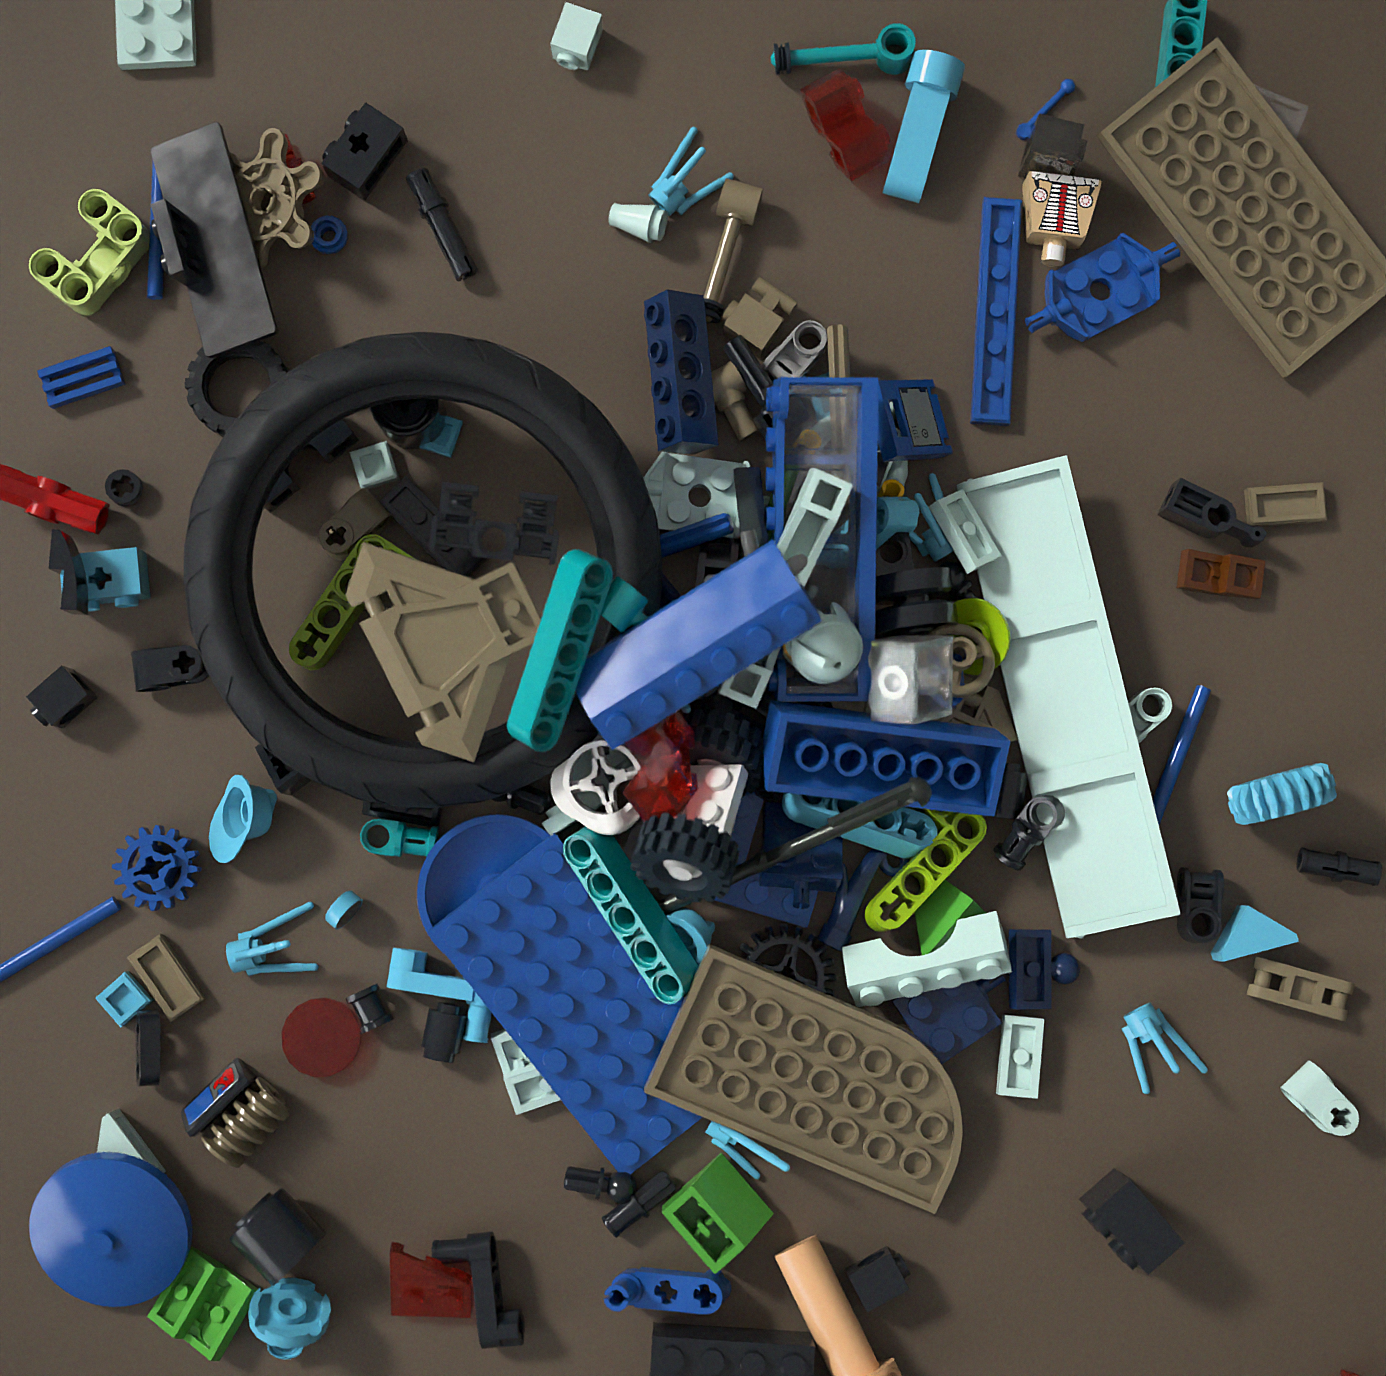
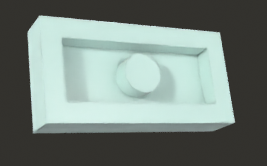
[929,489,1002,574]
[996,1014,1044,1099]

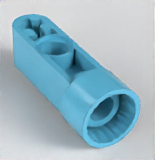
[883,50,965,203]

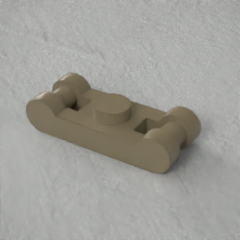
[1246,957,1355,1022]

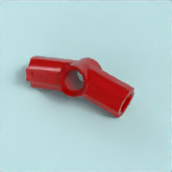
[0,464,110,535]

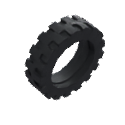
[185,341,289,437]

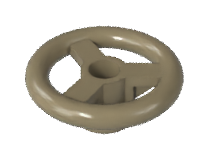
[917,623,995,698]

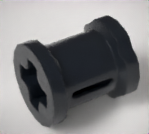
[345,983,394,1034]

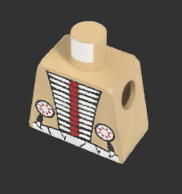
[1023,171,1102,266]

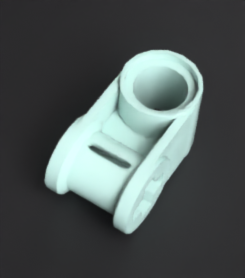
[1128,687,1172,744]
[1280,1060,1359,1136]

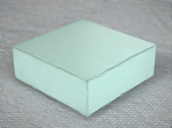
[350,441,399,489]

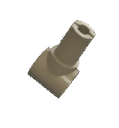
[711,361,759,441]

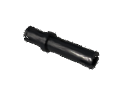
[405,168,478,281]

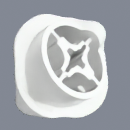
[551,733,659,835]

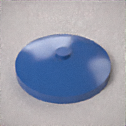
[417,814,550,954]
[29,1152,192,1307]

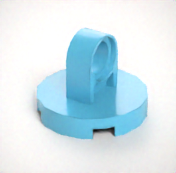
[248,1278,331,1360]

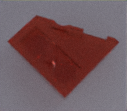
[389,1242,473,1318]

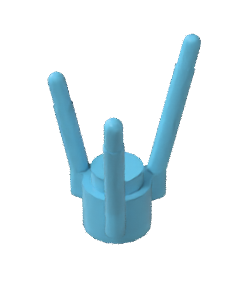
[649,127,734,216]
[909,473,954,562]
[226,902,319,976]
[1121,1002,1208,1094]
[705,1121,790,1179]

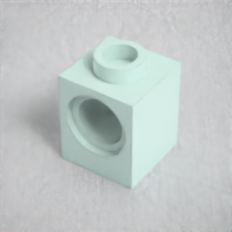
[550,2,603,70]

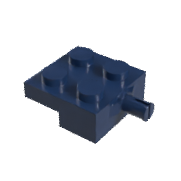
[759,802,843,909]
[891,975,1006,1064]

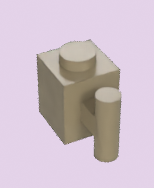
[721,277,798,359]

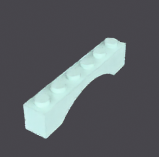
[717,468,853,708]

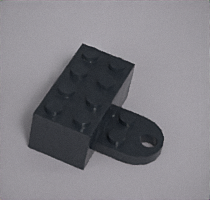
[650,1322,815,1376]

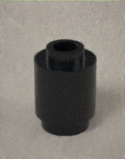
[991,763,1028,819]
[421,1002,467,1063]

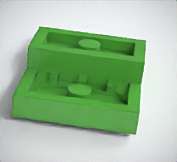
[147,1246,258,1361]

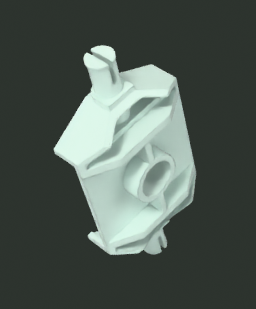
[643,452,770,538]

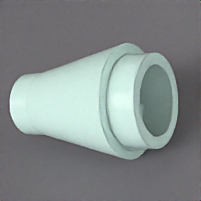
[609,203,668,243]

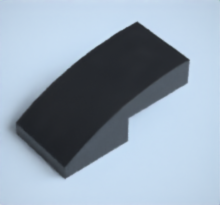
[48,529,88,615]

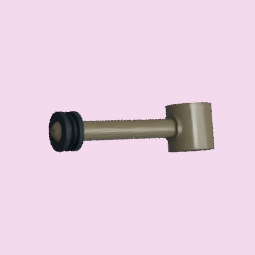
[704,178,763,323]

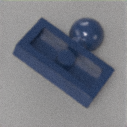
[1009,929,1080,1009]

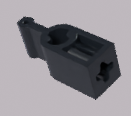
[1157,478,1267,547]

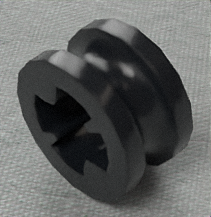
[105,469,143,506]

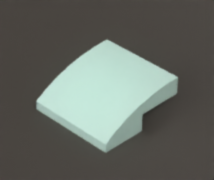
[491,1029,560,1115]

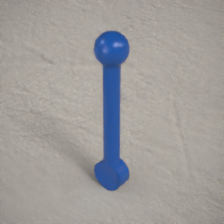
[1016,79,1076,140]

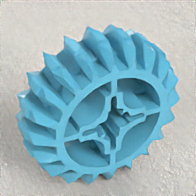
[1227,763,1337,825]

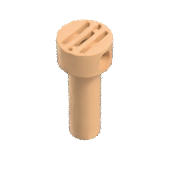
[774,1235,902,1376]

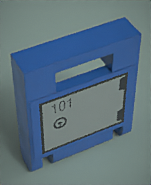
[878,379,953,462]

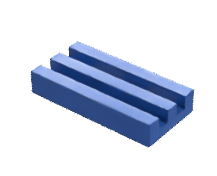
[37,346,125,409]

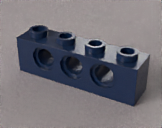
[644,289,719,455]

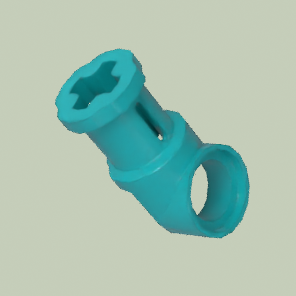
[360,819,439,857]

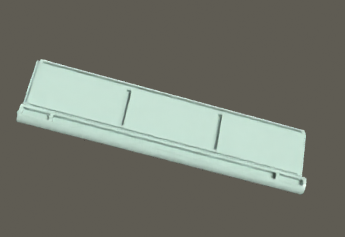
[956,455,1181,939]

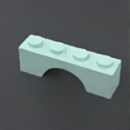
[842,911,1012,1007]

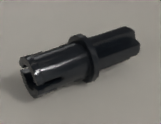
[601,1171,676,1238]

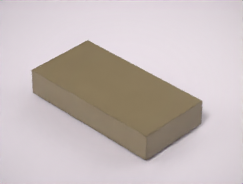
[1244,482,1328,527]
[127,934,206,1022]

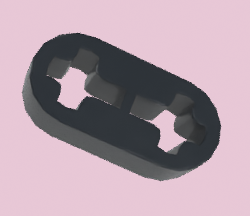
[136,1010,161,1087]

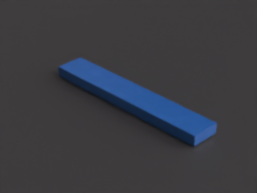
[970,197,1022,426]

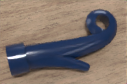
[816,848,911,953]

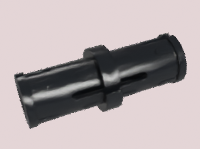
[1296,847,1382,886]

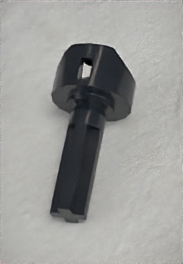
[723,335,809,440]

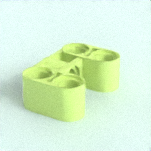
[29,189,150,315]

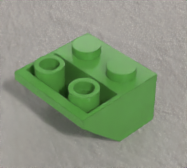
[662,1152,774,1274]

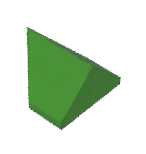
[915,880,986,955]

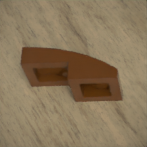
[1177,549,1265,599]

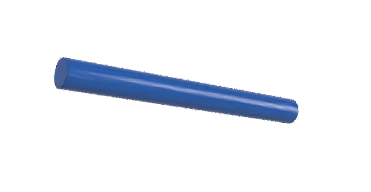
[147,162,164,300]
[1152,685,1211,825]
[0,896,121,983]

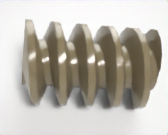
[201,1077,289,1168]

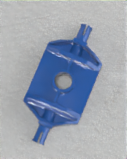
[1025,233,1180,342]

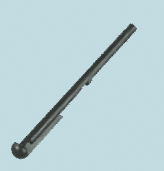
[657,777,932,915]

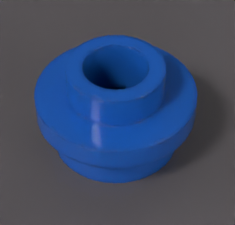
[311,216,348,254]

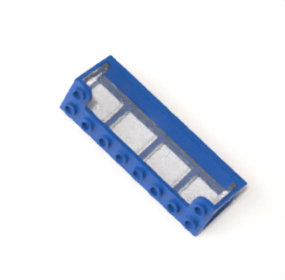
[765,377,878,701]

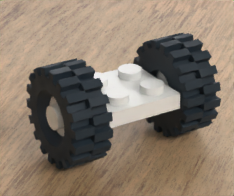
[631,709,764,902]

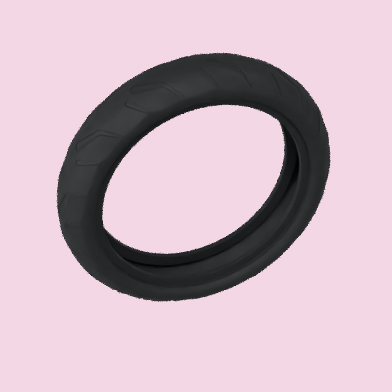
[183,332,663,808]

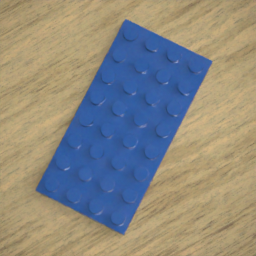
[428,832,702,1174]

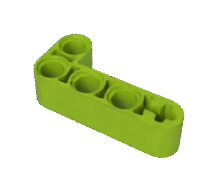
[289,534,416,670]
[864,808,987,932]

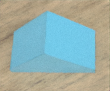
[1211,905,1299,962]

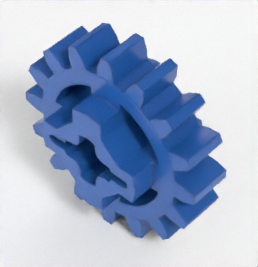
[112,825,202,911]

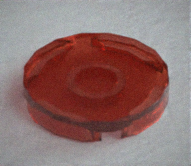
[281,997,362,1077]

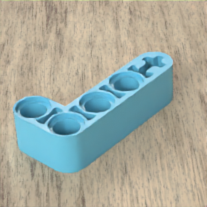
[782,793,937,859]

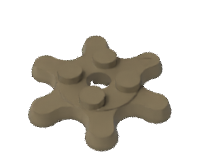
[229,128,325,269]

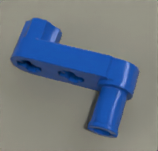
[604,1267,732,1315]

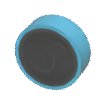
[325,890,363,930]

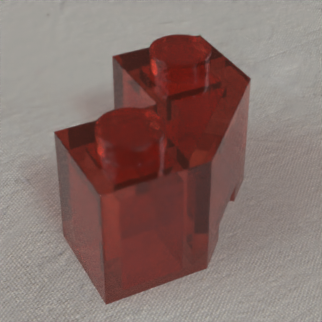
[799,68,891,181]
[623,710,698,822]

